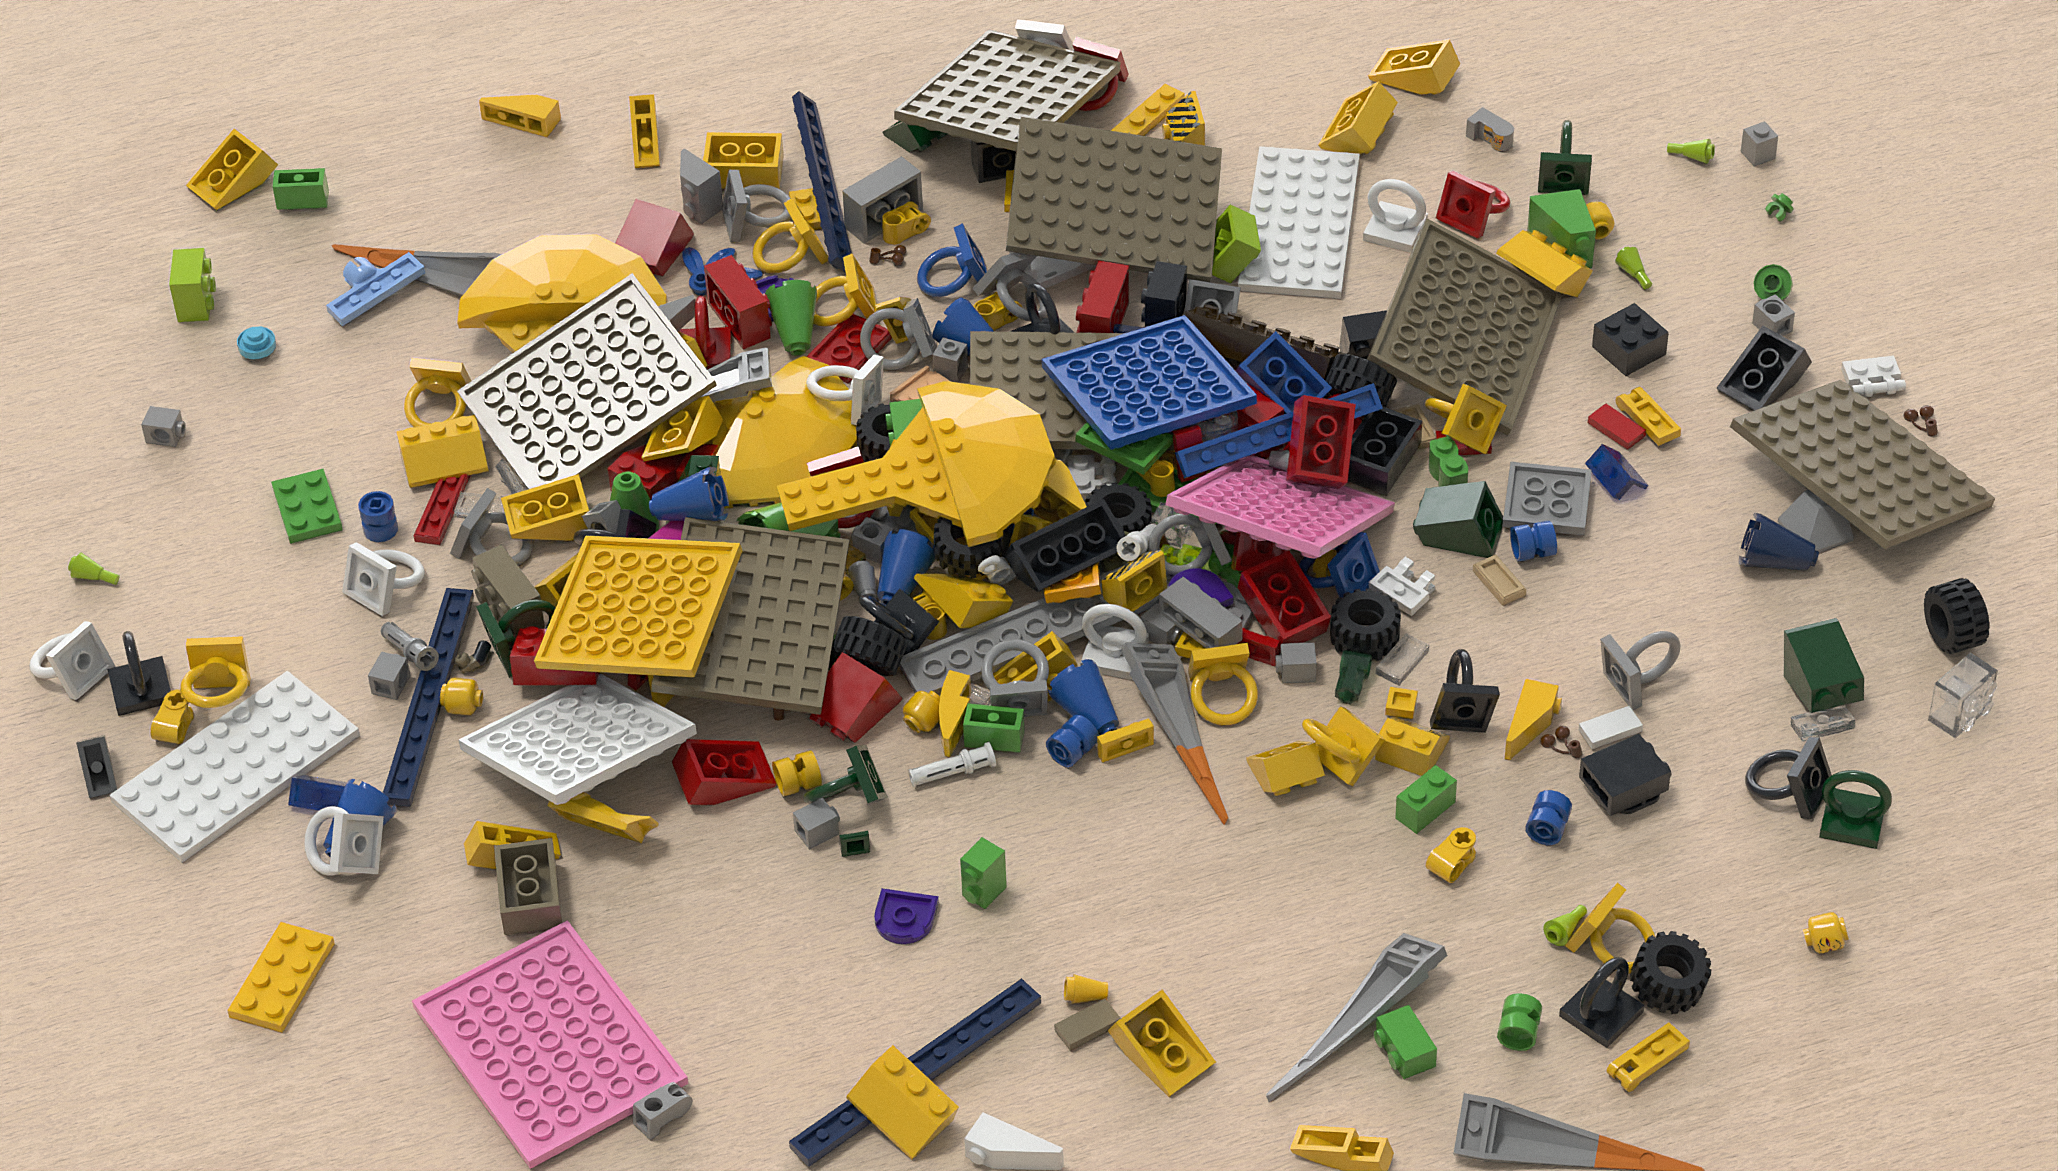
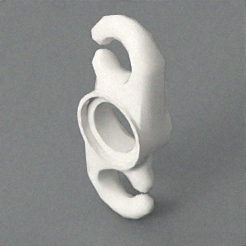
[978,555,1016,585]

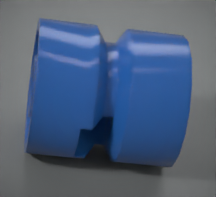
[358,491,398,542]
[1510,520,1557,561]
[1046,714,1099,768]
[1525,790,1572,845]

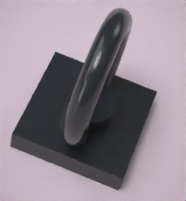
[1011,283,1075,335]
[573,509,657,546]
[859,588,940,655]
[107,631,171,716]
[1430,649,1500,733]
[1745,737,1832,819]
[1559,957,1644,1048]

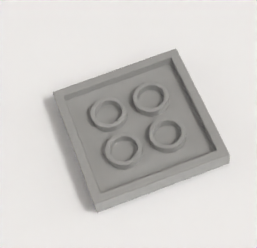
[1503,462,1592,535]

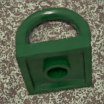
[1538,120,1592,195]
[476,600,556,678]
[803,744,888,804]
[1819,770,1892,849]

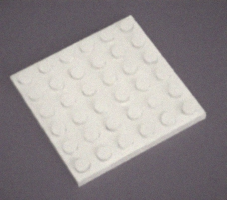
[459,674,697,805]

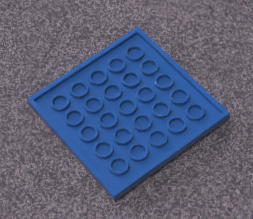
[1042,315,1257,449]

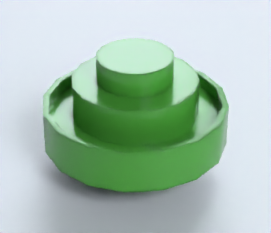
[1753,264,1793,301]

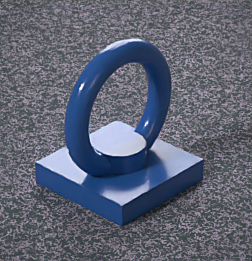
[917,223,988,297]
[1299,532,1380,598]

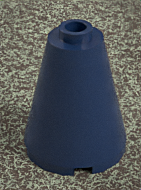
[1739,513,1819,571]

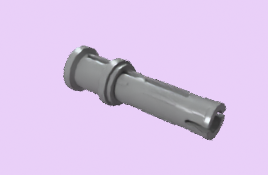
[381,622,439,671]

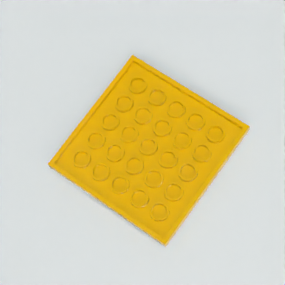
[534,536,743,677]

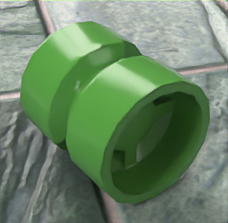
[1497,993,1542,1051]

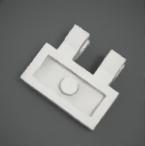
[1369,556,1435,616]

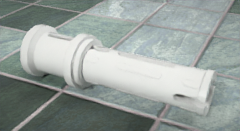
[1117,524,1157,561]
[908,742,996,787]

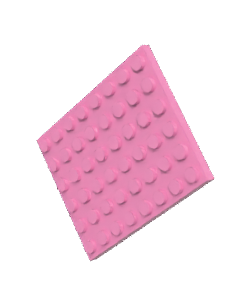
[1165,455,1395,559]
[412,920,688,1169]

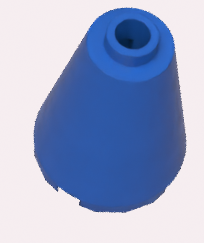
[932,298,994,356]
[649,467,729,522]
[877,529,936,606]
[1048,659,1119,736]
[323,779,397,858]

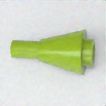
[1667,139,1715,164]
[1615,247,1652,290]
[68,552,120,585]
[1543,905,1587,946]

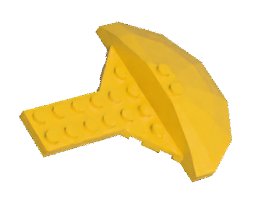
[457,234,668,353]
[703,356,857,509]
[777,381,1056,547]

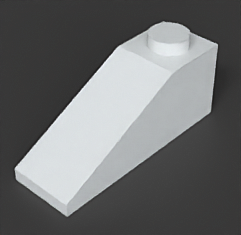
[964,1112,1064,1171]

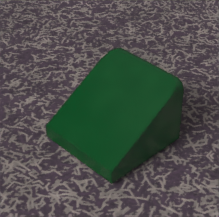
[839,831,870,857]

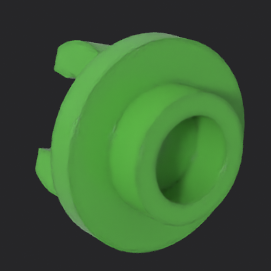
[1765,193,1794,222]

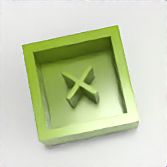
[1212,204,1261,283]
[169,248,216,322]

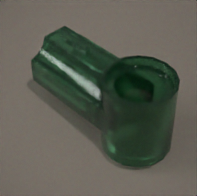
[1335,650,1372,704]

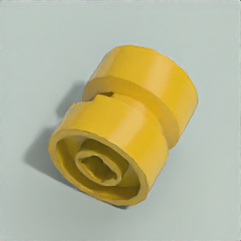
[772,750,822,797]

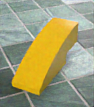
[939,670,971,758]
[1290,1125,1394,1171]

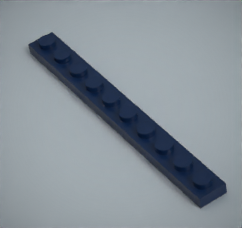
[792,91,852,273]
[383,588,474,807]
[789,978,1041,1167]

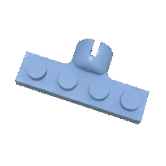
[326,252,425,326]

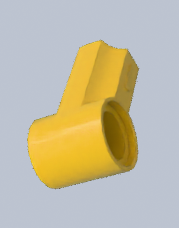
[1136,459,1175,497]

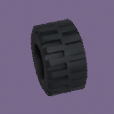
[1325,354,1397,408]
[856,403,893,462]
[1085,483,1152,533]
[934,516,1003,578]
[1924,578,1990,654]
[1330,588,1401,663]
[832,616,908,676]
[1630,931,1712,1014]

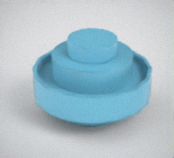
[237,326,276,359]

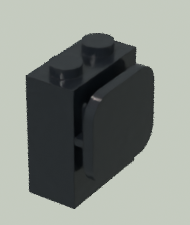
[1579,734,1672,816]

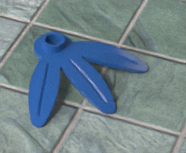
[682,247,763,296]

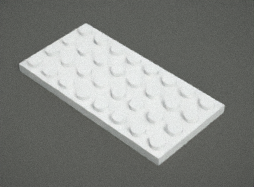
[1238,146,1360,299]
[110,671,360,863]

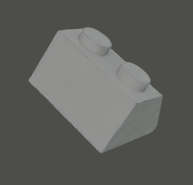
[680,149,723,224]

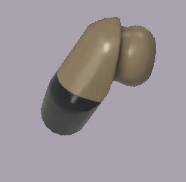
[455,640,491,672]

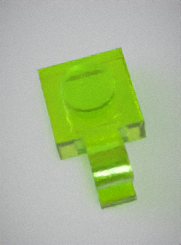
[1161,544,1207,569]

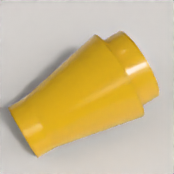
[1064,974,1108,1004]

